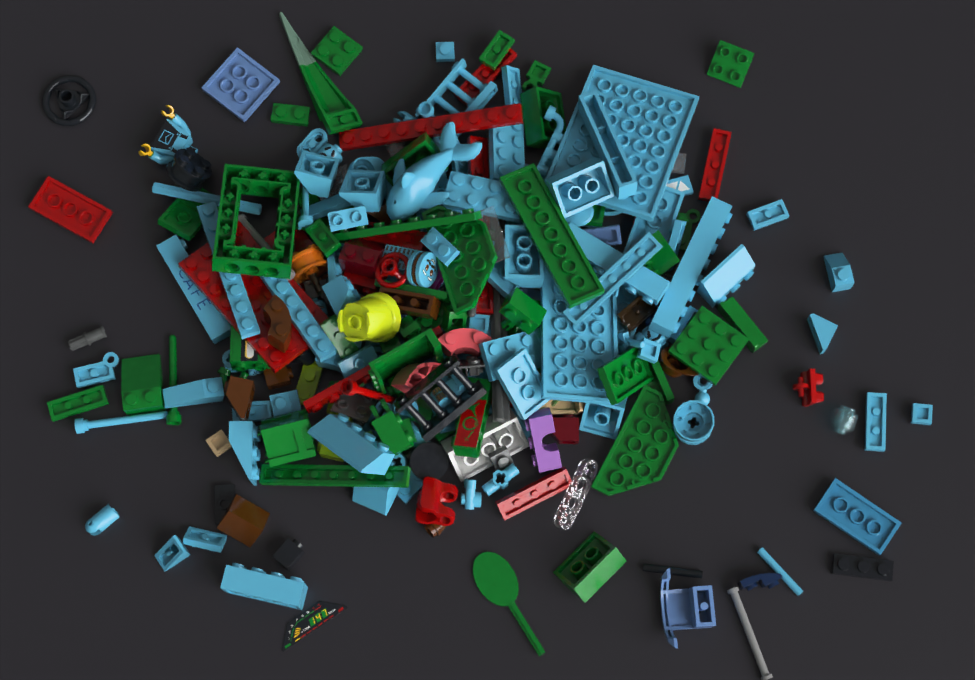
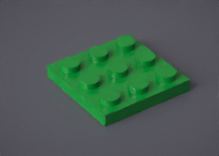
[668,306,749,386]

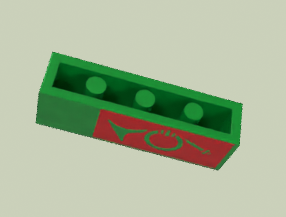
[451,377,492,458]

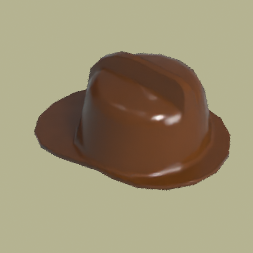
[660,347,699,378]

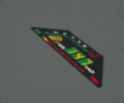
[282,601,347,652]

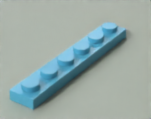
[563,232,663,327]
[259,276,337,362]

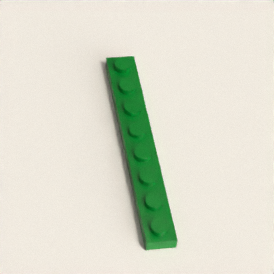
[333,208,482,241]
[259,464,411,488]

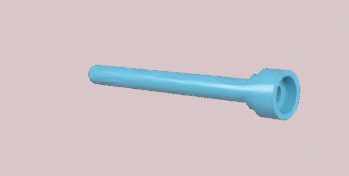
[75,411,168,434]

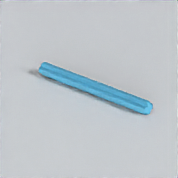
[152,182,262,215]

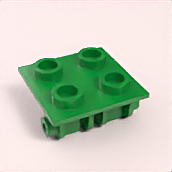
[706,40,755,88]
[631,230,680,276]

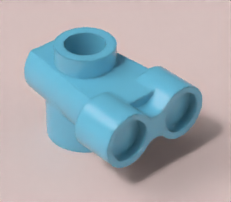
[460,479,482,510]

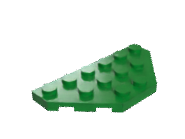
[422,205,498,315]
[591,385,679,496]

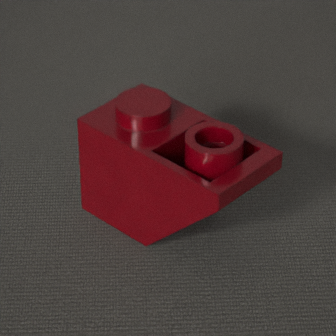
[549,414,579,444]

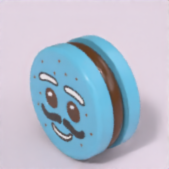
[406,250,438,288]

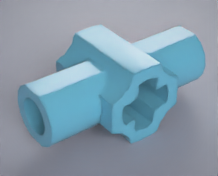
[481,463,520,497]

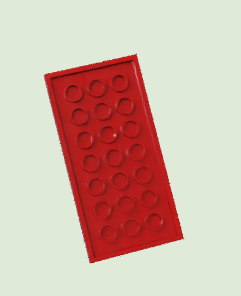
[178,221,329,373]

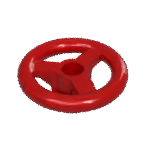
[375,252,409,289]

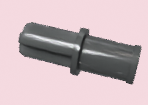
[68,326,107,351]

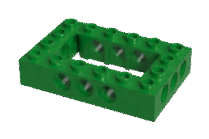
[212,164,300,279]

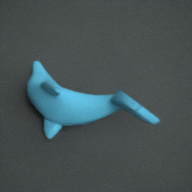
[386,122,482,224]

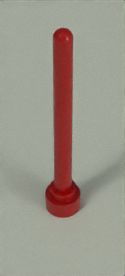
[340,379,398,404]

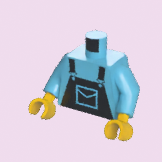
[138,105,198,165]

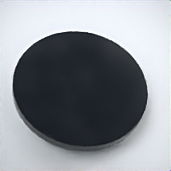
[410,442,449,480]

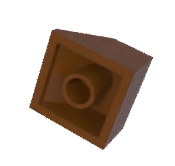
[224,376,256,421]

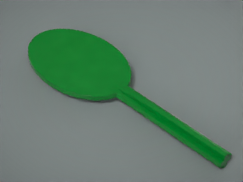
[473,552,545,656]

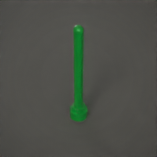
[166,335,182,425]

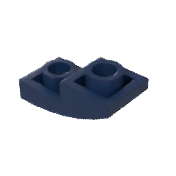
[737,573,782,591]

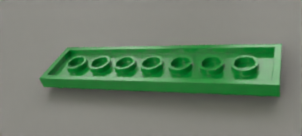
[499,163,605,309]

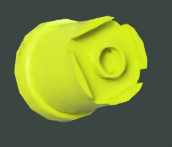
[337,292,401,343]

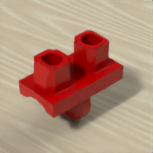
[792,368,824,407]

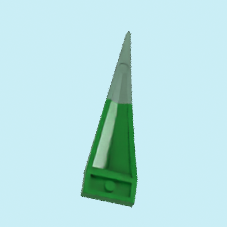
[279,12,363,135]

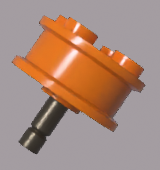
[291,244,328,294]

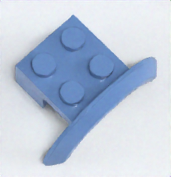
[660,568,716,648]

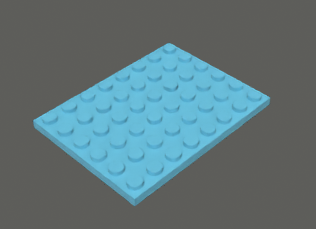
[546,65,699,222]

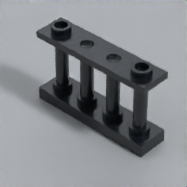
[394,353,487,443]

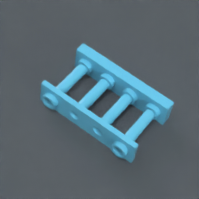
[415,58,498,137]

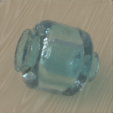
[830,405,859,435]

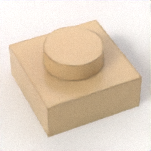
[205,429,232,457]

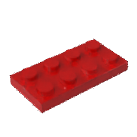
[28,176,113,244]

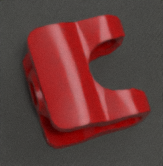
[415,477,459,526]

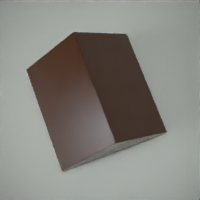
[216,494,270,548]

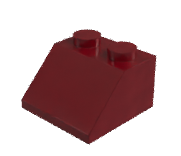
[338,238,386,279]

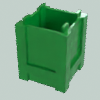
[258,409,316,467]

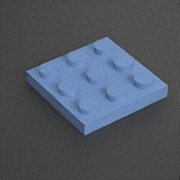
[201,47,280,123]

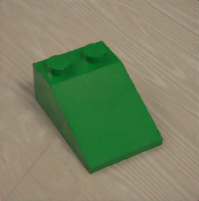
[121,354,166,415]

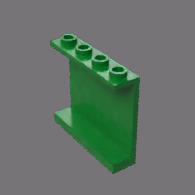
[368,328,444,394]

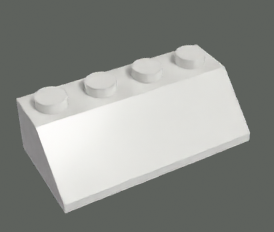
[441,408,529,482]

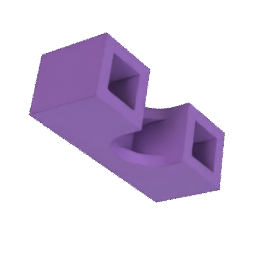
[524,407,562,473]

